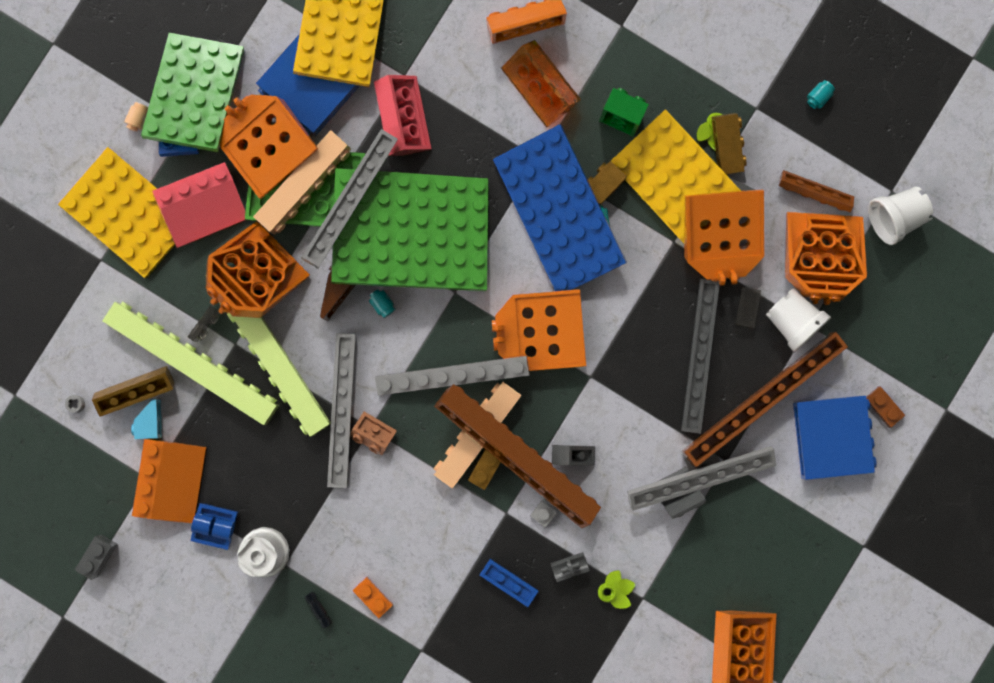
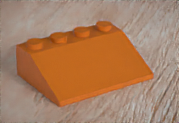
[132,439,207,523]
[712,611,776,683]

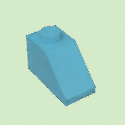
[131,399,162,439]

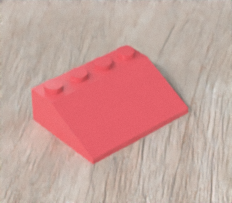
[152,162,245,248]

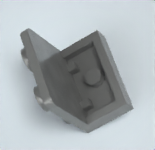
[659,467,706,519]

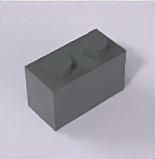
[75,534,118,580]

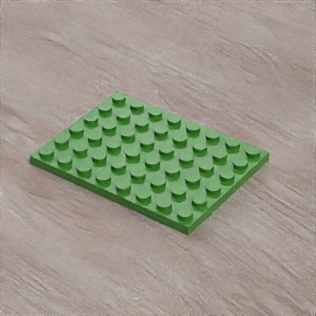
[331,168,488,291]

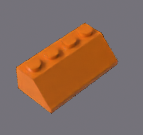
[486,0,567,44]

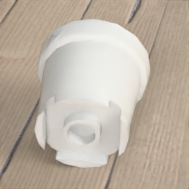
[868,186,933,245]
[766,288,831,352]
[237,527,290,578]

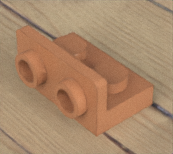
[350,411,397,455]

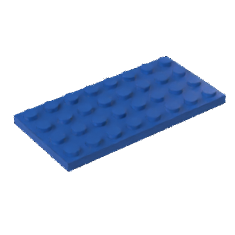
[493,124,627,291]

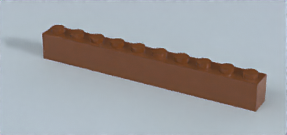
[681,332,848,467]
[434,384,601,529]

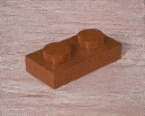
[866,386,906,428]

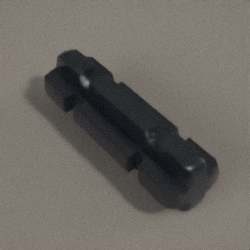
[305,592,332,628]

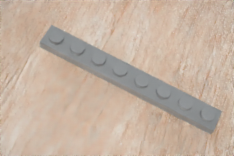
[301,129,398,269]
[327,333,356,488]
[375,356,530,396]
[627,446,776,511]

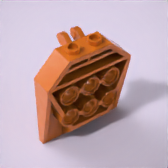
[220,94,318,199]
[684,189,764,285]
[785,212,867,305]
[206,221,310,318]
[492,289,586,371]

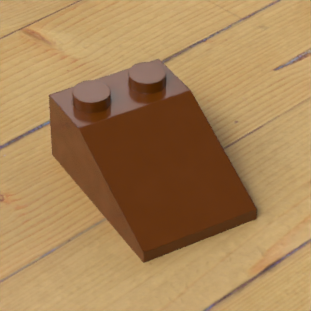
[320,265,356,322]

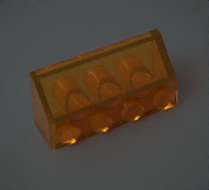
[501,40,581,128]

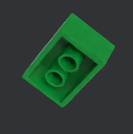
[599,88,649,137]

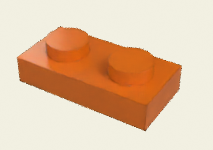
[352,577,393,619]

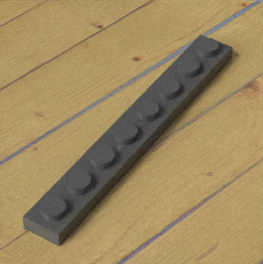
[681,279,720,434]

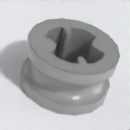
[65,395,85,413]

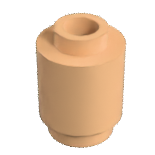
[124,102,148,132]

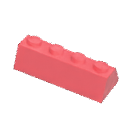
[374,75,432,156]

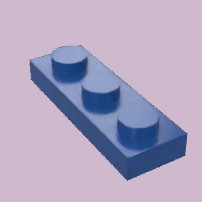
[480,558,538,607]

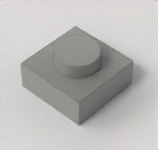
[530,500,557,528]

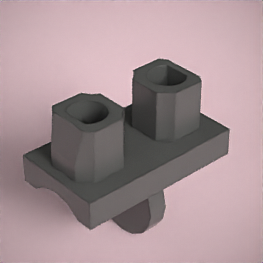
[550,552,590,582]

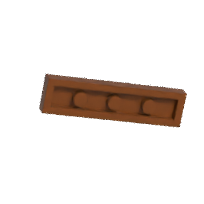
[778,170,855,213]

